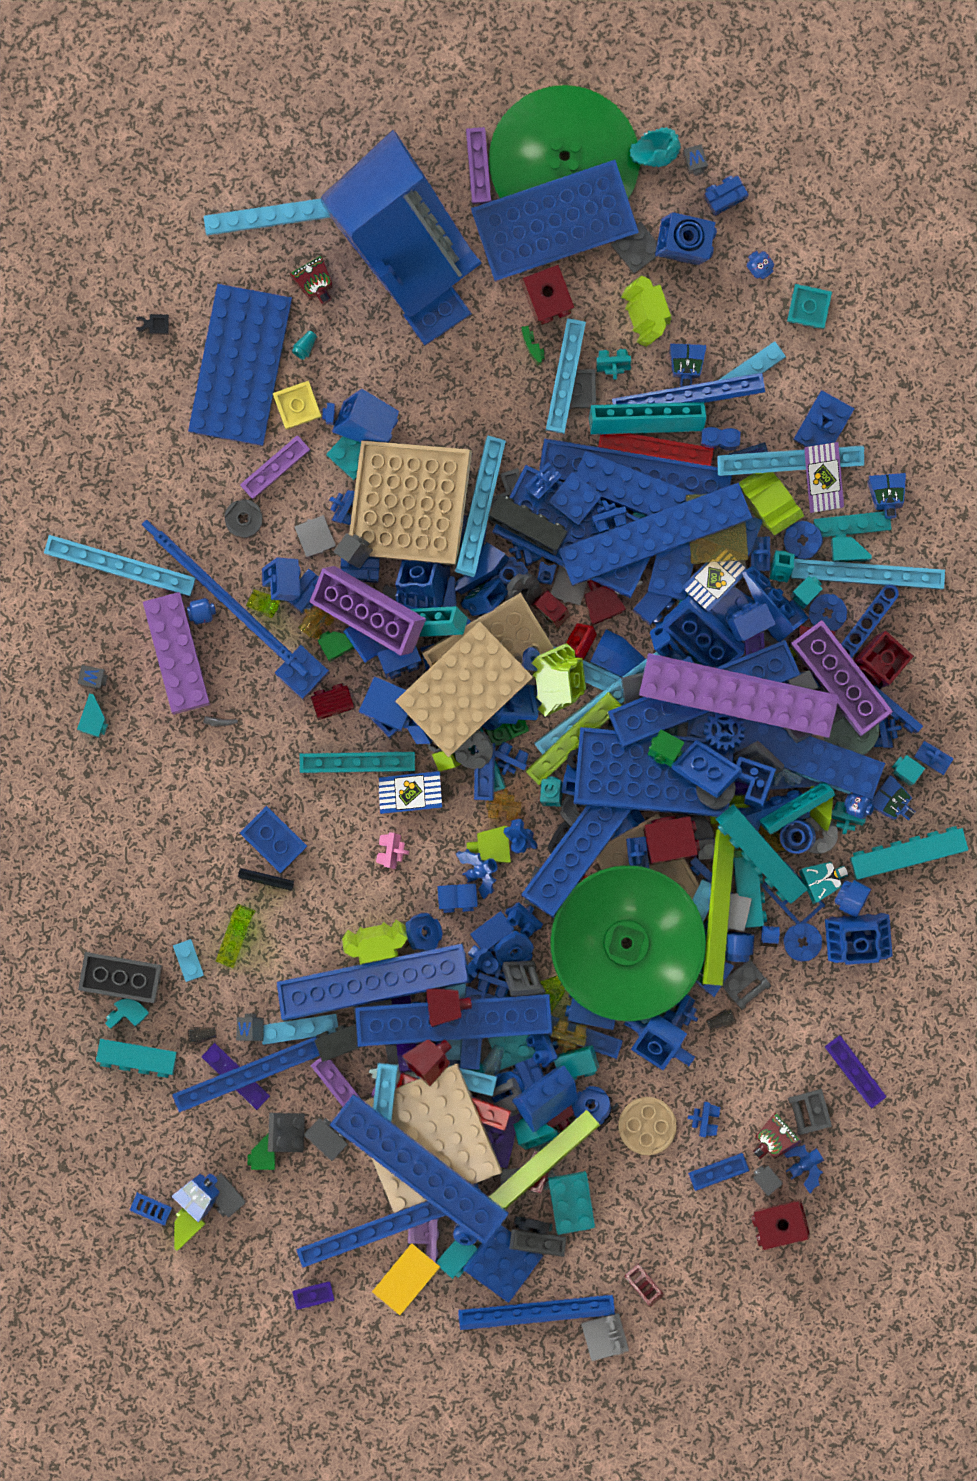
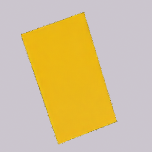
[372,1243,440,1315]

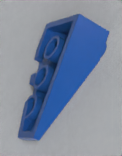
[742,565,809,642]
[590,630,646,677]

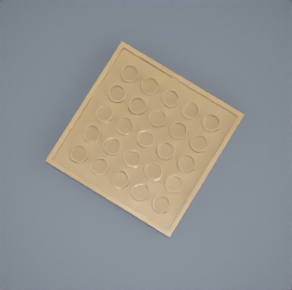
[349,441,472,565]
[364,1063,502,1213]

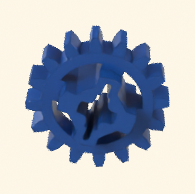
[703,712,746,752]

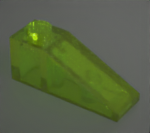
[216,904,256,968]

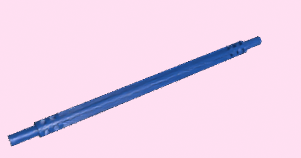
[142,520,309,677]

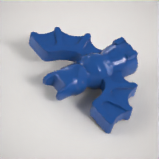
[456,849,498,899]
[784,1145,824,1194]

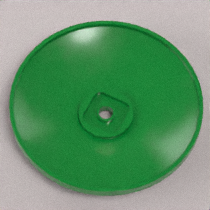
[489,85,640,200]
[550,866,706,1021]

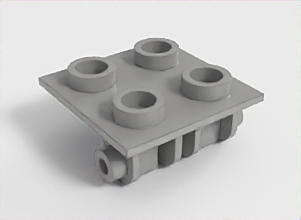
[581,1313,629,1361]

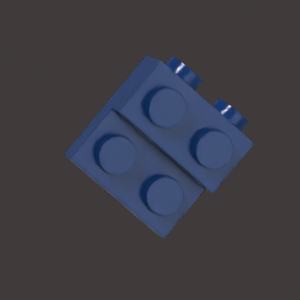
[493,685,539,724]

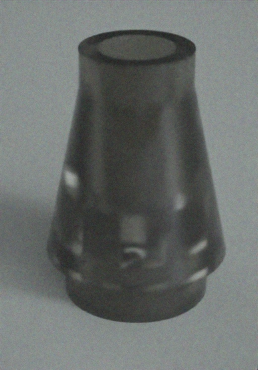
[706,1009,736,1031]
[187,1027,217,1046]

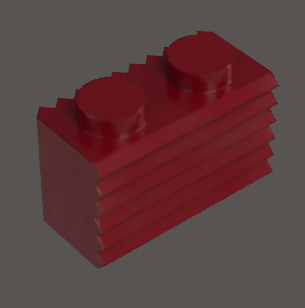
[311,683,355,720]

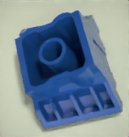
[395,560,450,609]
[825,913,893,965]

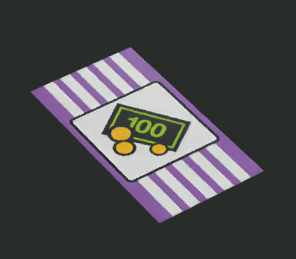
[804,442,844,513]

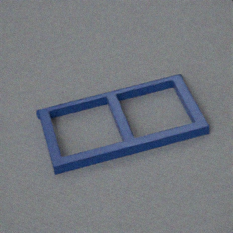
[761,862,825,924]

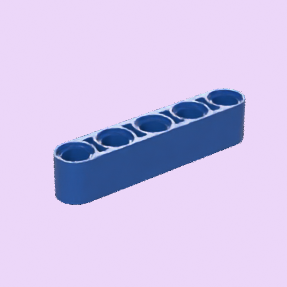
[841,585,899,658]

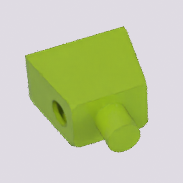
[466,826,511,863]

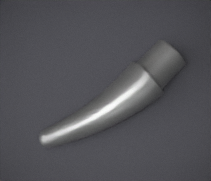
[203,716,238,726]

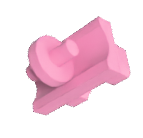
[376,832,409,869]

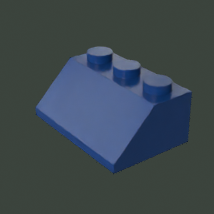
[512,1065,578,1132]

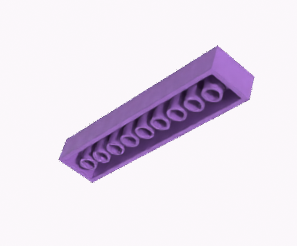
[639,653,838,737]

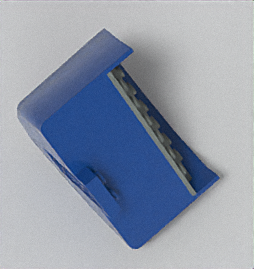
[321,129,482,316]

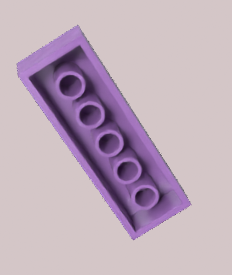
[310,566,426,655]
[143,592,210,715]
[790,620,893,737]

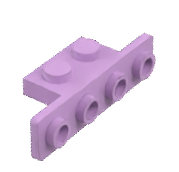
[408,1218,439,1263]

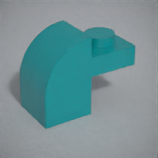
[105,999,150,1029]

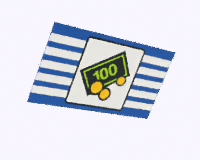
[682,546,747,612]
[379,771,442,814]

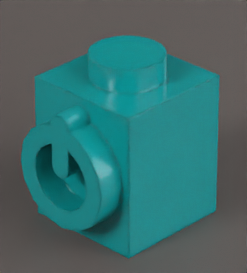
[769,550,794,583]
[540,777,563,807]

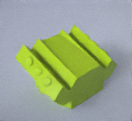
[621,275,672,347]
[739,472,804,536]
[532,643,586,717]
[342,920,408,965]

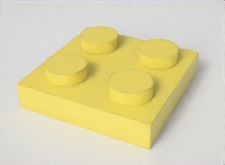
[273,381,321,430]

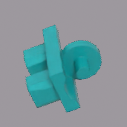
[597,349,631,380]
[831,801,866,835]

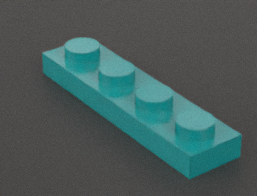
[813,511,892,538]
[759,782,835,834]

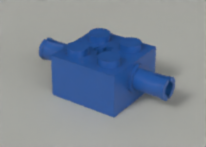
[624,1015,696,1070]

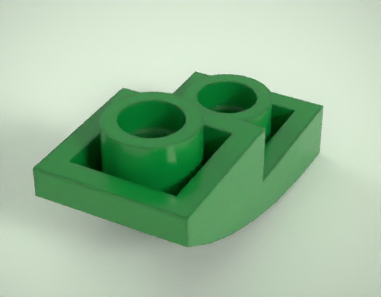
[521,326,545,366]
[485,720,530,747]

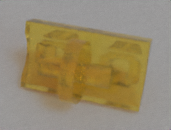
[298,607,334,639]
[486,789,522,821]
[551,1018,587,1053]

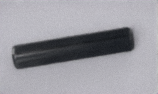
[238,868,294,891]

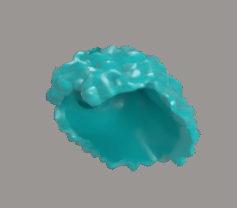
[630,127,681,168]

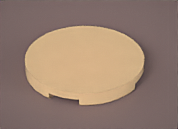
[618,1097,676,1155]

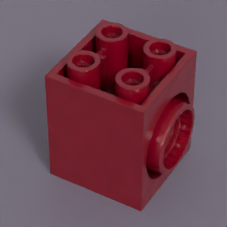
[520,264,575,325]
[853,631,914,689]
[643,816,700,865]
[751,1199,811,1250]

